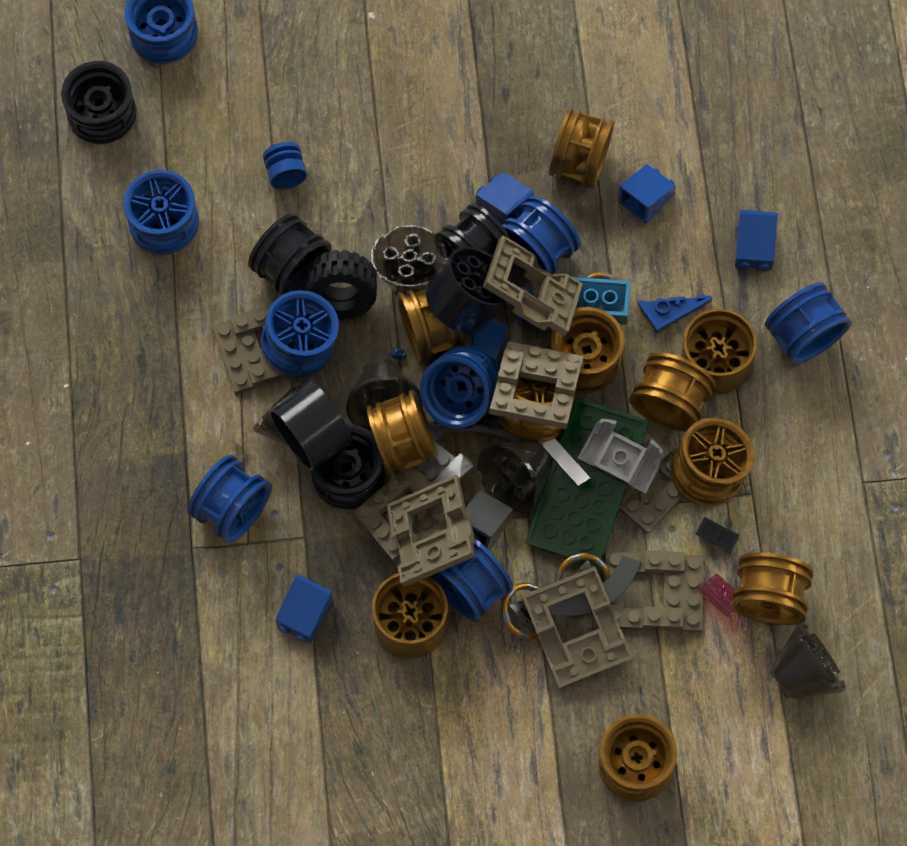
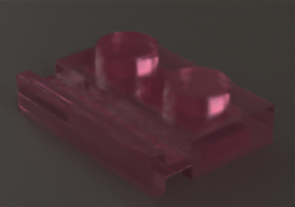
[698,573,735,617]

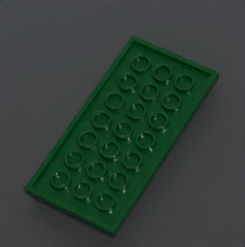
[525,398,650,568]

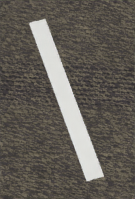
[538,439,590,486]

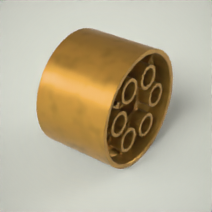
[681,309,757,394]
[372,573,448,658]

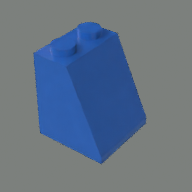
[618,164,676,224]
[476,172,534,225]
[735,210,778,271]
[471,321,508,365]
[275,574,334,643]

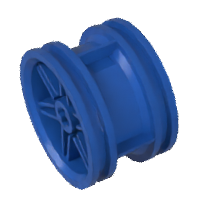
[124,0,198,64]
[123,170,199,254]
[502,196,581,274]
[765,282,852,365]
[261,290,339,377]
[420,345,500,428]
[187,455,272,544]
[430,538,513,622]

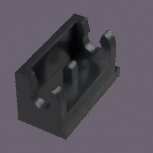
[696,517,740,552]

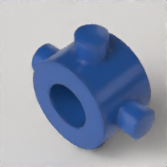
[390,348,406,360]

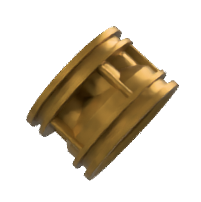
[549,107,615,189]

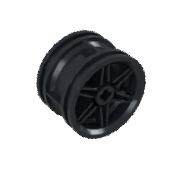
[61,61,137,144]
[435,203,513,260]
[248,213,332,295]
[310,424,385,510]

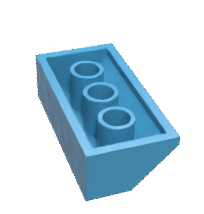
[573,277,631,325]

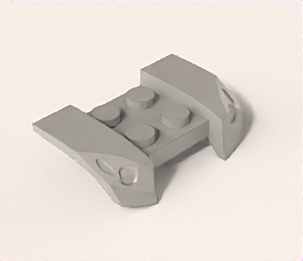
[577,419,664,494]
[417,431,474,485]

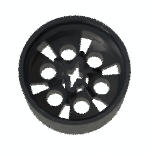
[425,247,512,334]
[269,381,353,471]

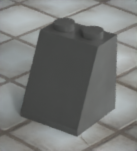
[465,490,513,551]

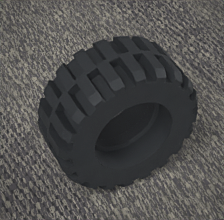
[305,250,377,320]

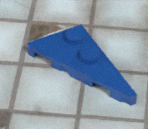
[637,295,713,333]

